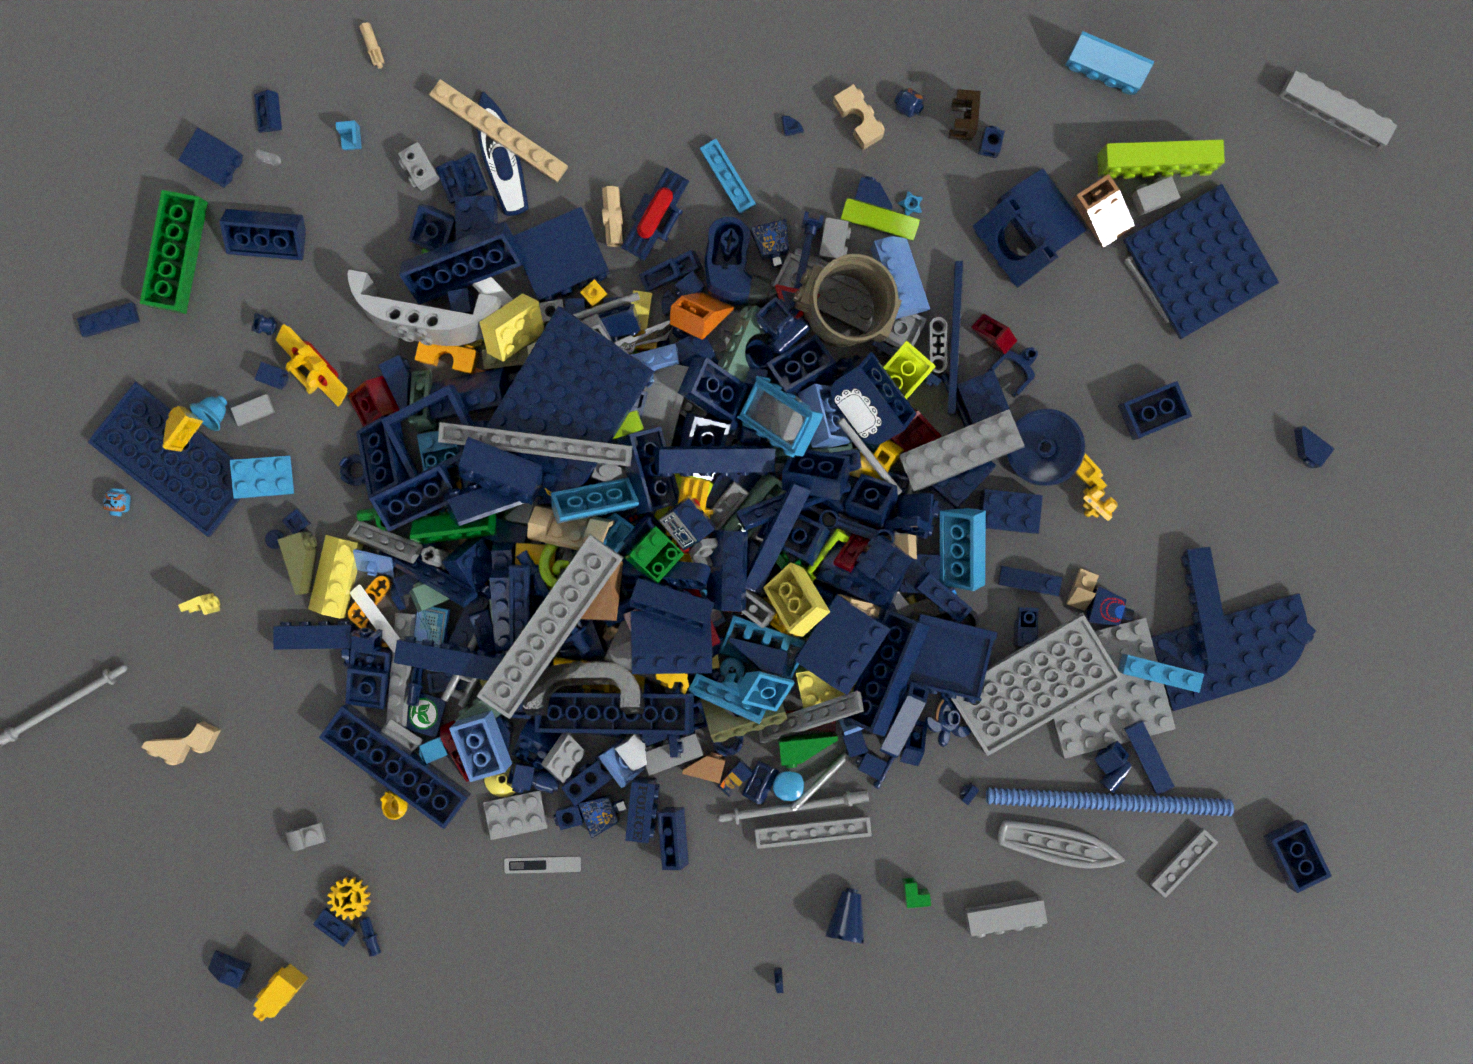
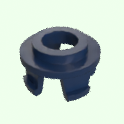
[339,454,365,486]
[712,736,743,757]

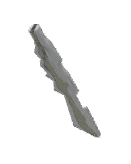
[614,320,673,353]

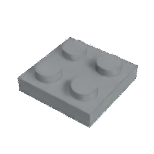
[541,733,586,783]

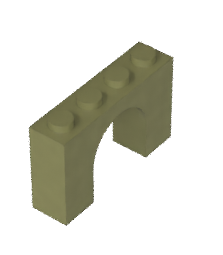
[700,698,788,742]

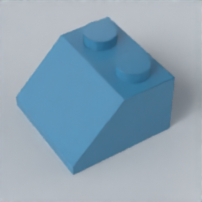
[738,671,794,711]

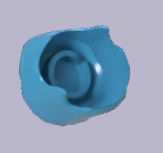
[773,771,804,801]

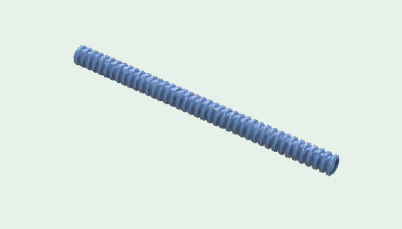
[986,787,1234,817]

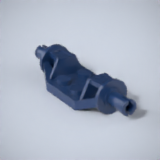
[516,550,591,655]

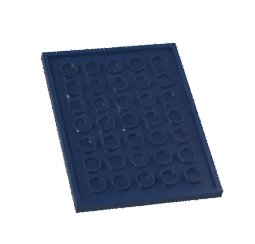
[485,306,655,493]

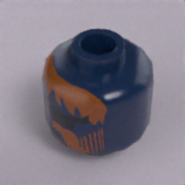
[894,88,924,118]

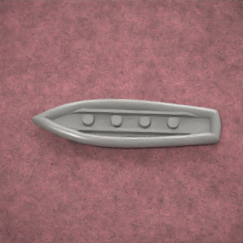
[998,820,1125,869]

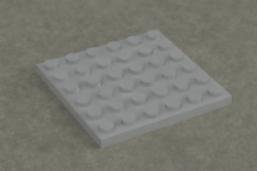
[1053,617,1176,758]

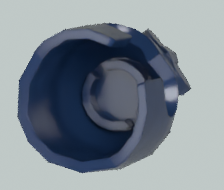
[745,339,773,369]

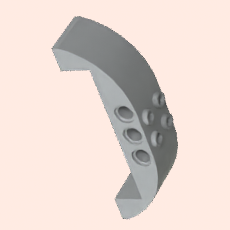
[347,270,503,346]

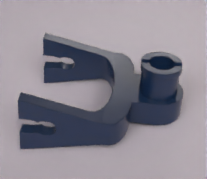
[987,347,1038,398]

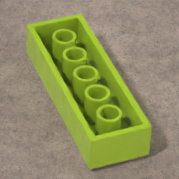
[1097,140,1225,179]

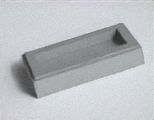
[231,394,275,426]
[381,719,423,751]

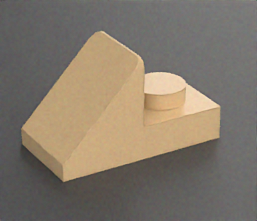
[1066,568,1099,611]

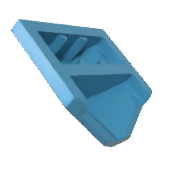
[604,513,634,554]

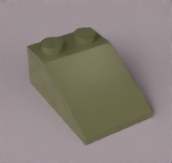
[277,532,317,595]

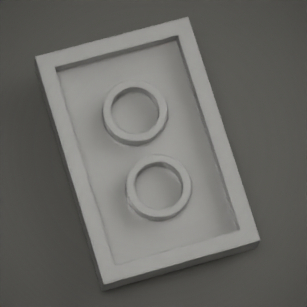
[483,790,548,840]

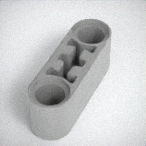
[927,317,947,375]

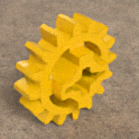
[327,877,371,920]

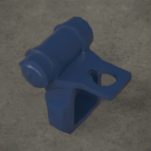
[755,297,811,355]

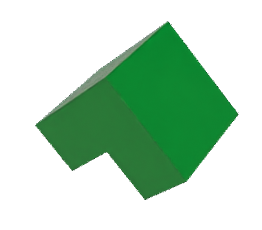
[902,878,931,908]

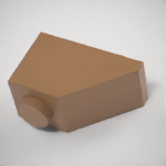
[682,752,725,783]

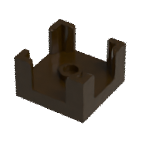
[949,89,981,141]

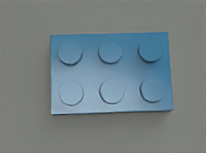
[230,456,294,499]

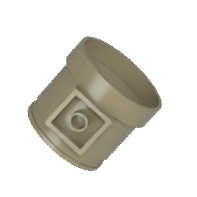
[793,254,902,347]

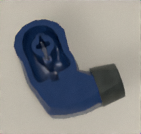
[705,217,771,307]

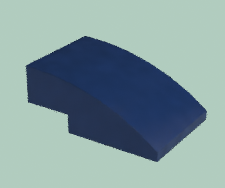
[345,647,392,709]

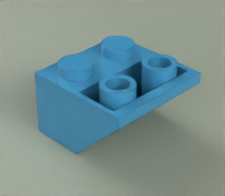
[417,431,458,471]

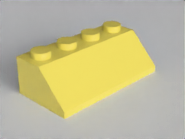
[308,535,364,619]

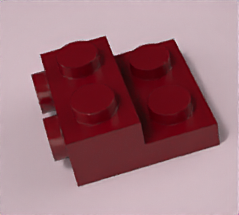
[890,408,942,453]

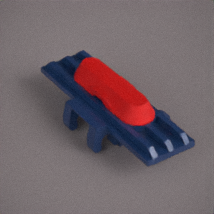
[621,168,690,261]

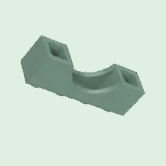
[718,305,765,382]

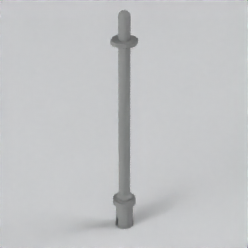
[0,665,127,747]
[717,790,869,825]

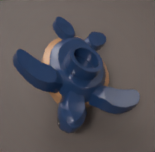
[925,692,972,747]

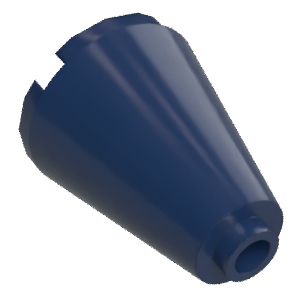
[825,888,864,943]

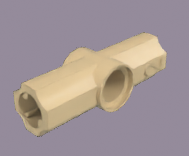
[602,186,623,247]

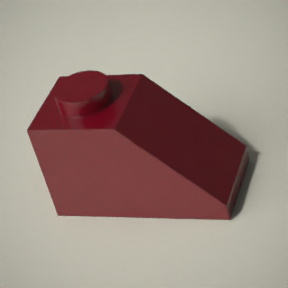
[971,313,1018,355]

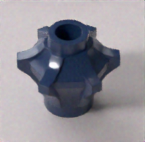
[737,425,767,446]

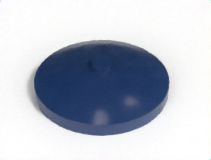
[1007,409,1086,486]

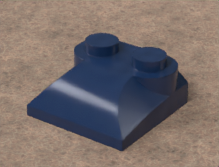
[408,204,456,251]

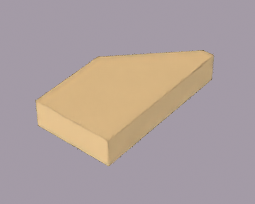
[601,624,619,642]

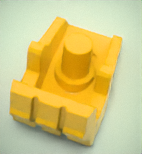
[655,673,689,694]

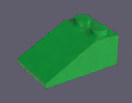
[778,732,838,768]

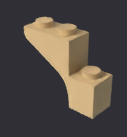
[141,721,221,765]

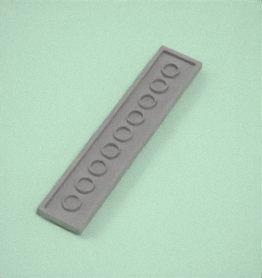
[477,534,624,719]

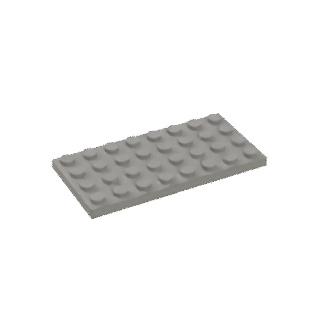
[951,613,1123,756]

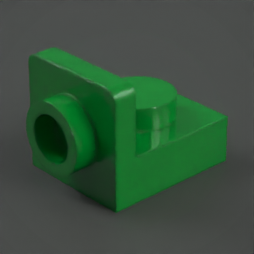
[776,551,801,570]

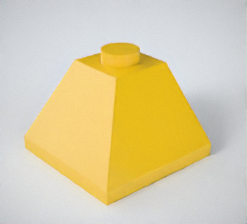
[162,406,203,452]

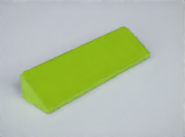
[841,198,920,241]

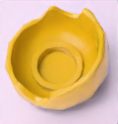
[380,791,408,820]

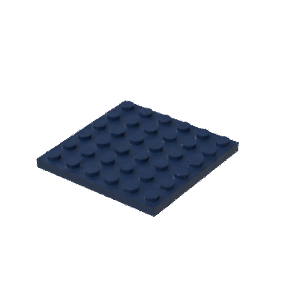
[1123,184,1279,339]

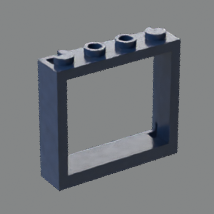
[381,385,475,478]

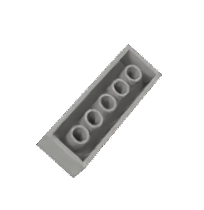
[899,409,1025,492]

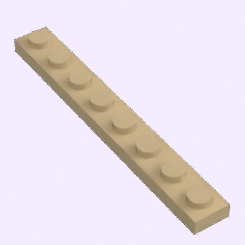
[429,79,568,183]

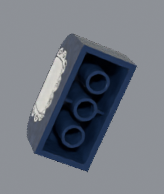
[831,351,917,445]

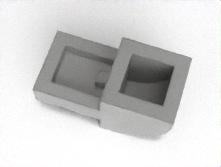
[285,822,327,852]

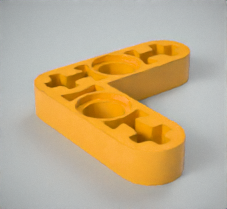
[348,576,392,647]

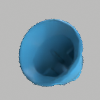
[189,395,227,431]

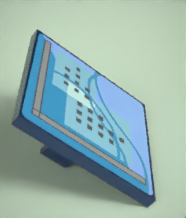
[414,606,450,645]

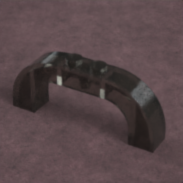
[523,660,645,716]

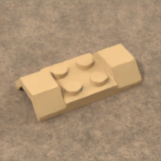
[527,504,615,550]

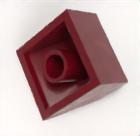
[348,376,400,427]

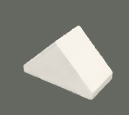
[615,734,647,771]

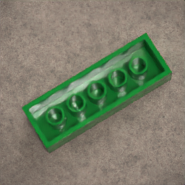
[140,190,208,314]

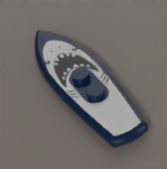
[477,92,529,216]

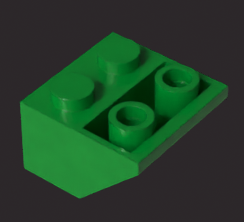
[624,526,684,583]

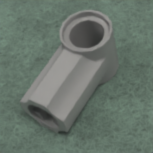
[421,546,450,572]

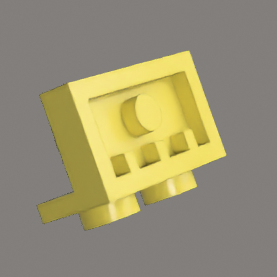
[178,593,220,615]

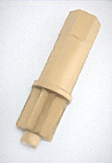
[359,22,384,69]

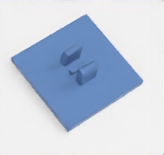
[353,549,395,578]

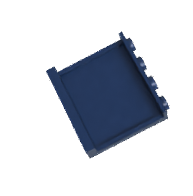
[514,207,610,303]
[906,613,998,704]

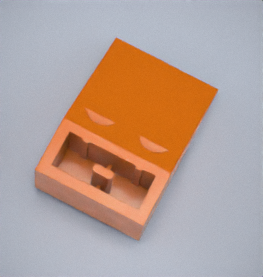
[670,292,734,340]

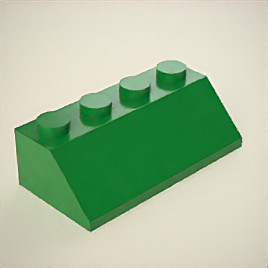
[410,512,497,544]

